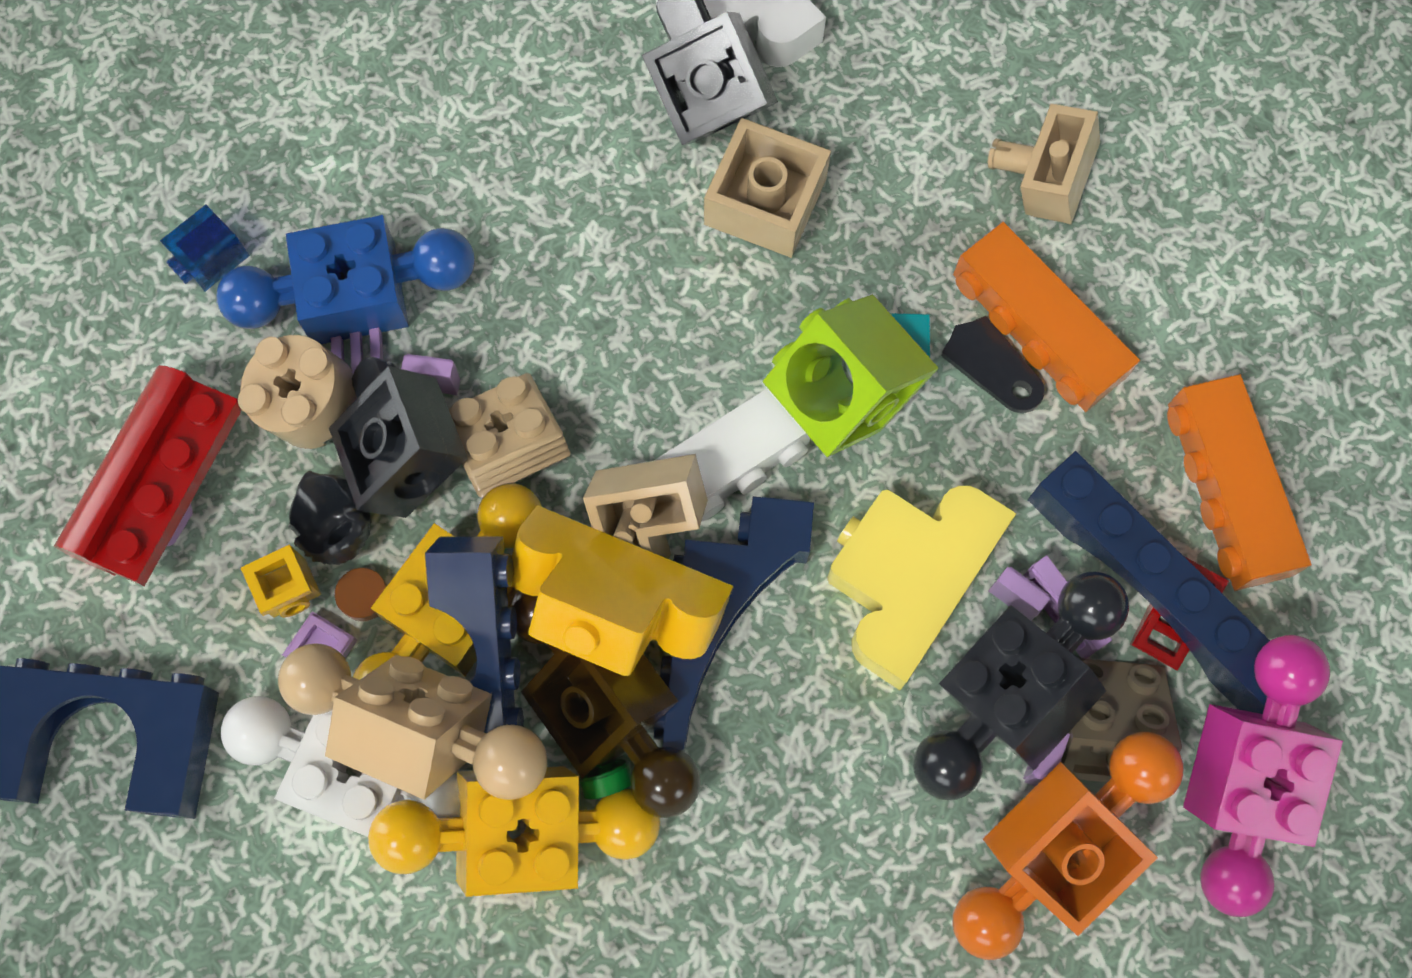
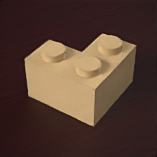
[583,454,708,559]

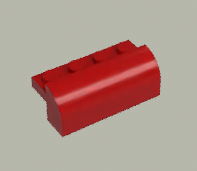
[54,365,242,587]

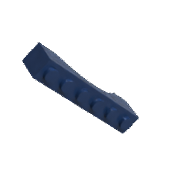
[1027,451,1270,714]

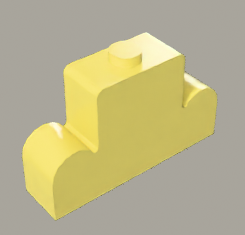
[827,486,1016,690]

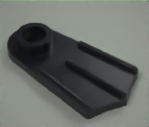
[941,316,1045,413]

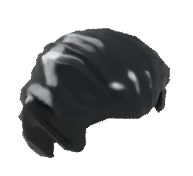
[288,471,372,565]

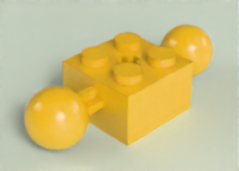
[353,483,542,680]
[368,766,660,897]

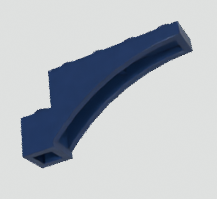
[653,496,814,752]

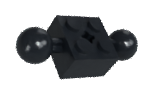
[913,571,1129,800]

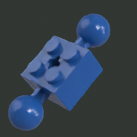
[216,215,475,344]

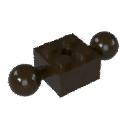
[508,588,701,818]

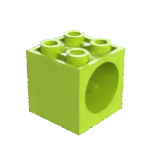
[762,294,939,457]

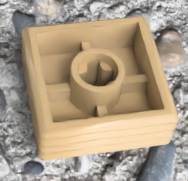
[449,373,571,497]

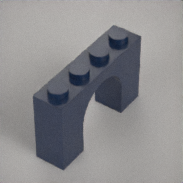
[0,658,219,819]

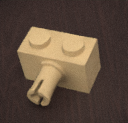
[988,104,1100,224]

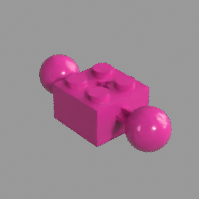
[1183,635,1343,917]

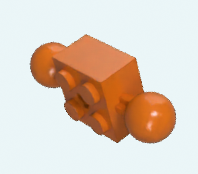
[952,732,1184,960]

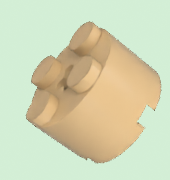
[238,335,357,449]

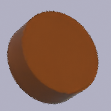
[334,568,387,621]

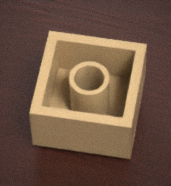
[704,118,831,258]

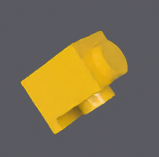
[241,544,322,618]

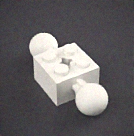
[221,696,460,837]

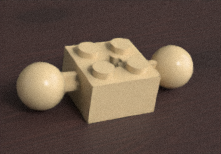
[278,644,547,800]

